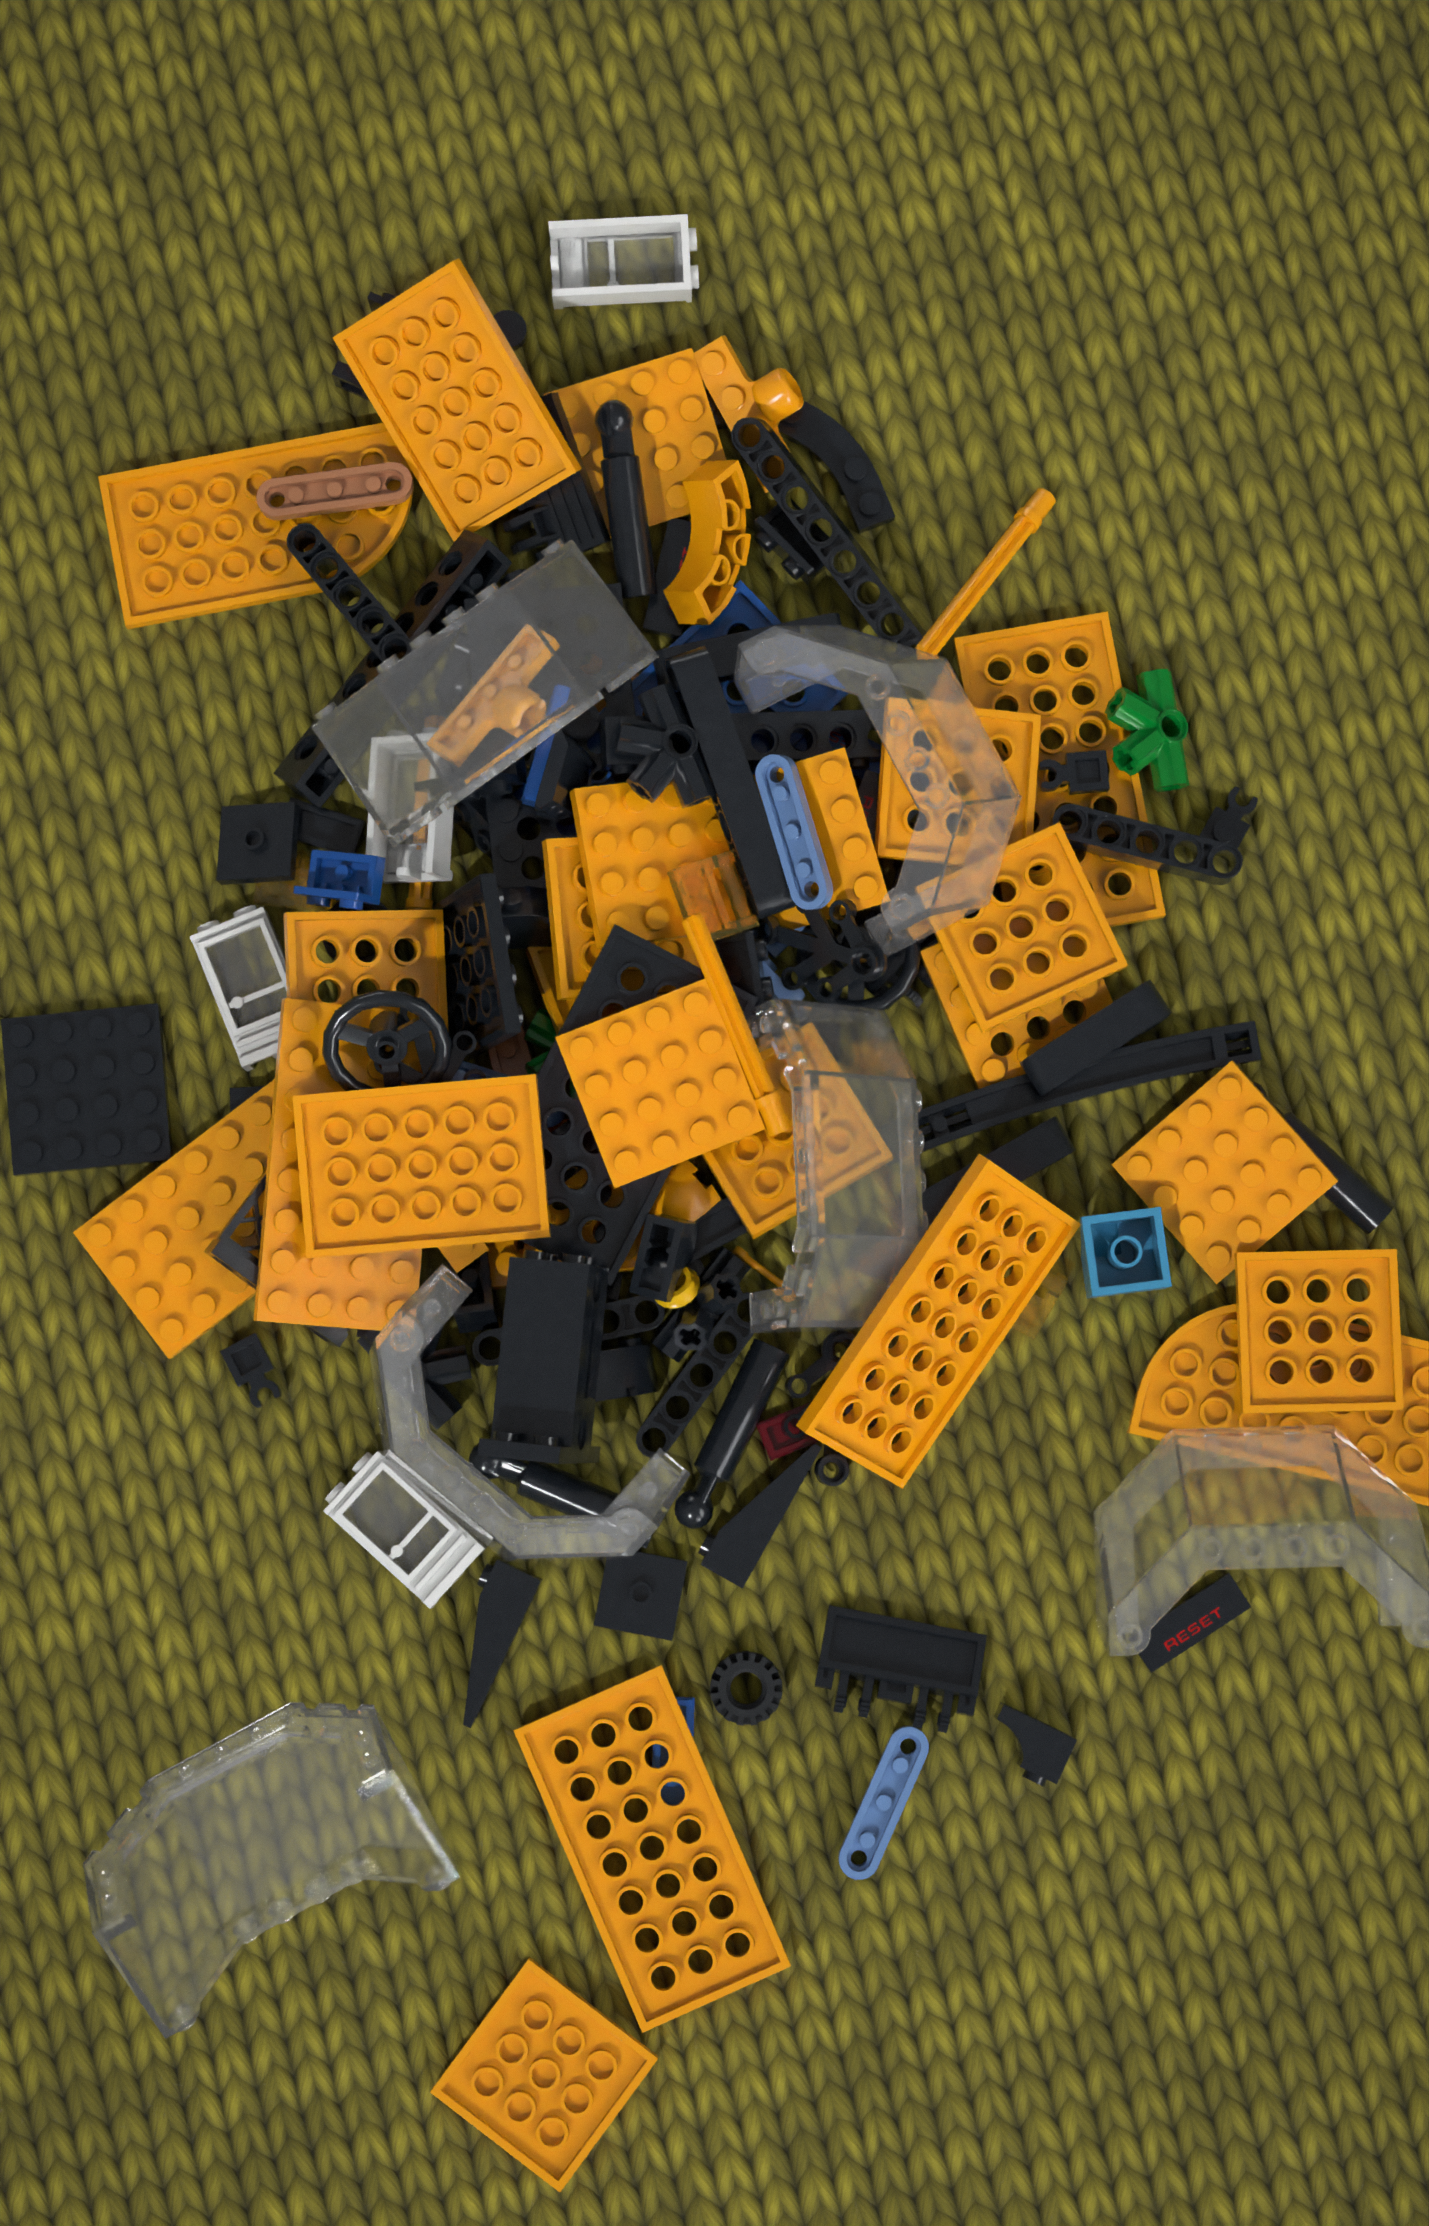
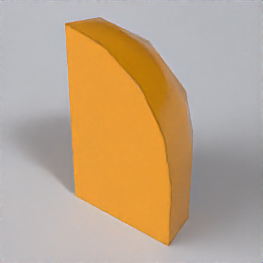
[649,1160,721,1222]

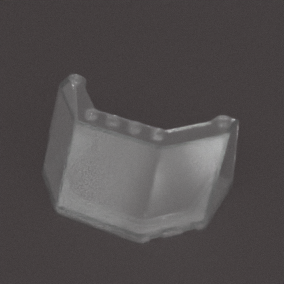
[312,538,659,848]
[734,625,1022,957]
[747,999,928,1333]
[369,1264,691,1562]
[1093,1425,1429,1656]
[83,1702,460,2039]

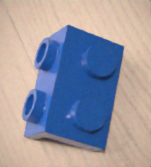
[293,849,386,911]

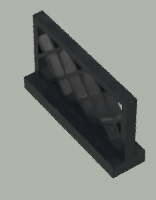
[204,1174,349,1347]

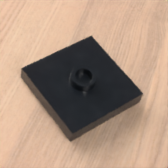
[216,802,300,885]
[594,1546,688,1641]

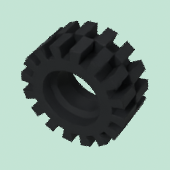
[710,1651,783,1726]

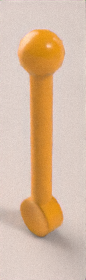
[732,1246,802,1302]

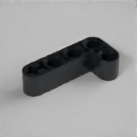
[1020,980,1172,1097]

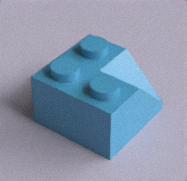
[1080,1207,1172,1299]

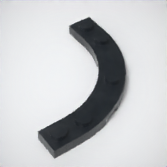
[705,389,895,534]

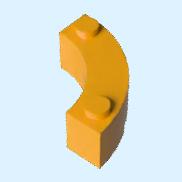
[663,460,751,625]

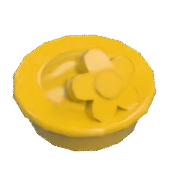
[655,1267,700,1309]

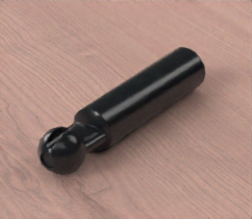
[595,400,658,599]
[1252,1081,1394,1235]
[674,1338,790,1529]
[468,1443,662,1549]

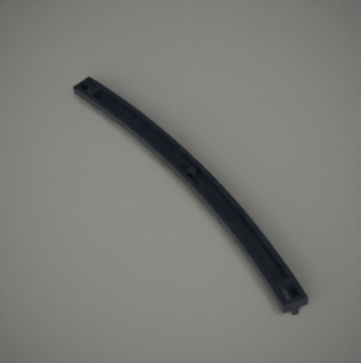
[685,1021,1262,1267]

